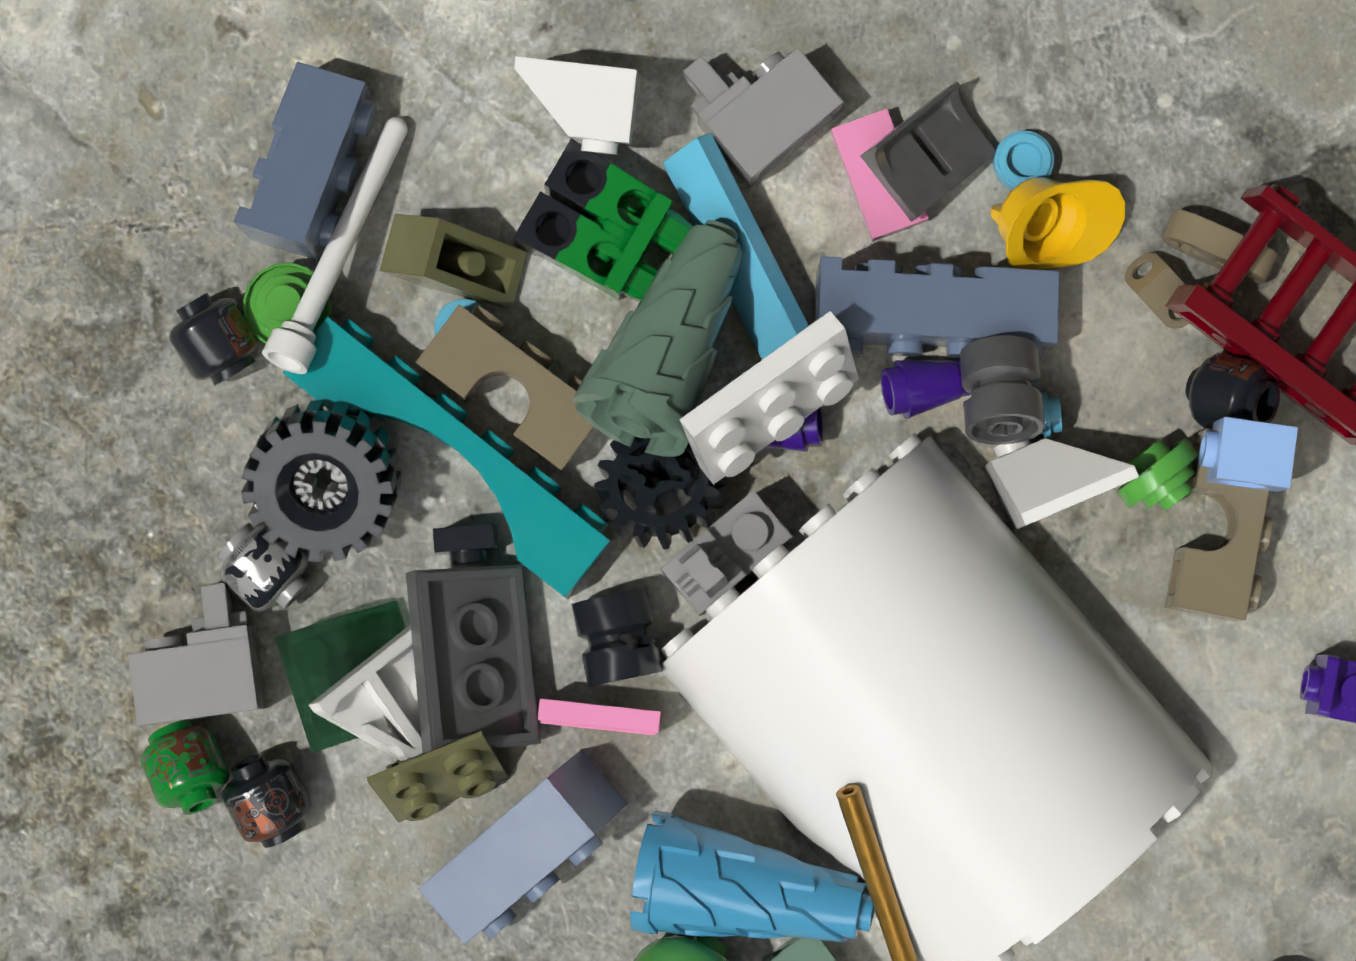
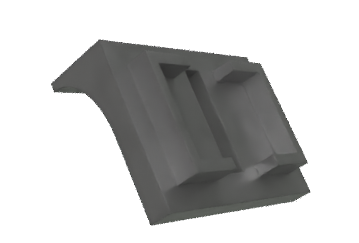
[860,81,996,222]

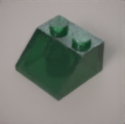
[275,600,406,753]

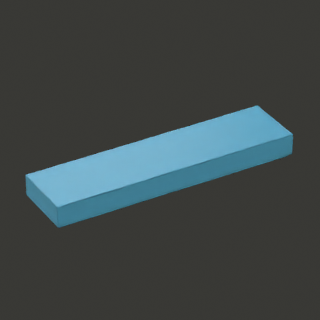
[663,133,809,360]

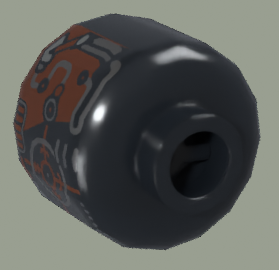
[169,293,259,386]
[1185,353,1280,429]
[221,753,311,848]

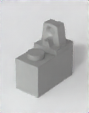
[682,47,843,187]
[660,491,792,616]
[128,582,267,726]

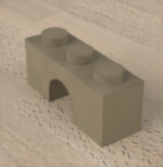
[416,304,594,472]
[1164,428,1276,621]

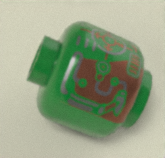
[140,720,230,815]

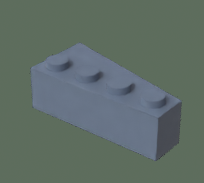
[815,256,1059,359]

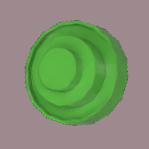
[243,262,333,344]
[1116,438,1199,511]

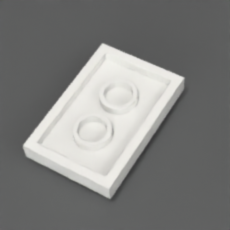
[679,311,859,485]

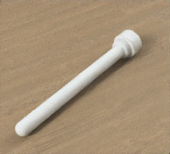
[262,117,408,374]

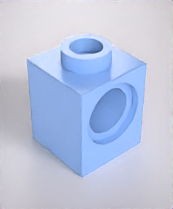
[1199,417,1298,492]

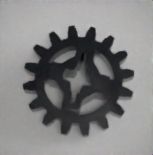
[594,437,727,550]

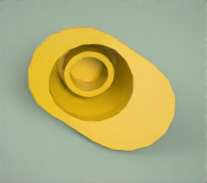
[990,178,1125,270]

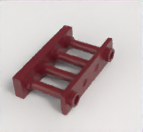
[1165,184,1356,445]

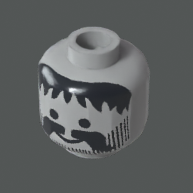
[218,523,309,612]

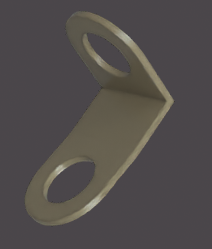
[1125,253,1189,329]

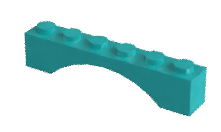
[282,317,612,599]

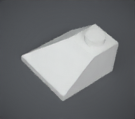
[514,56,641,155]
[984,438,1139,531]

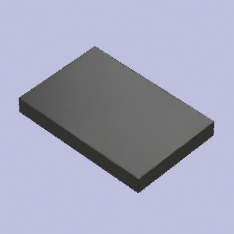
[406,565,541,754]

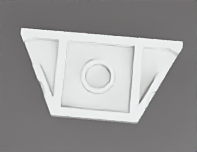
[309,624,423,762]

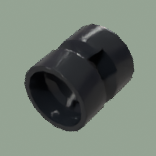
[571,588,663,687]

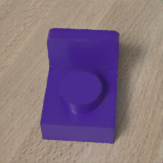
[1300,655,1356,724]

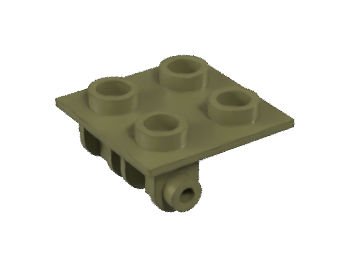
[367,731,509,823]

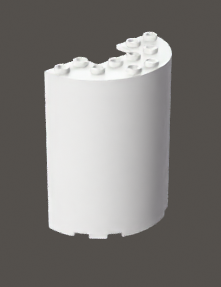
[660,433,1213,961]

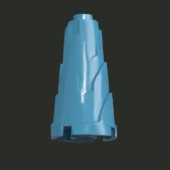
[630,810,875,943]

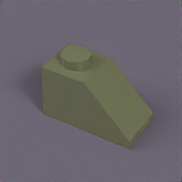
[379,214,527,309]

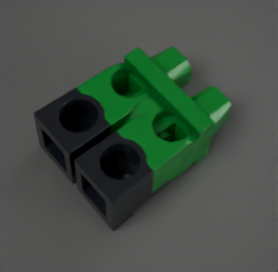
[513,138,693,302]

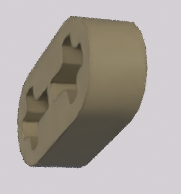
[1162,210,1277,284]

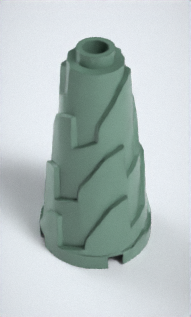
[572,220,743,457]

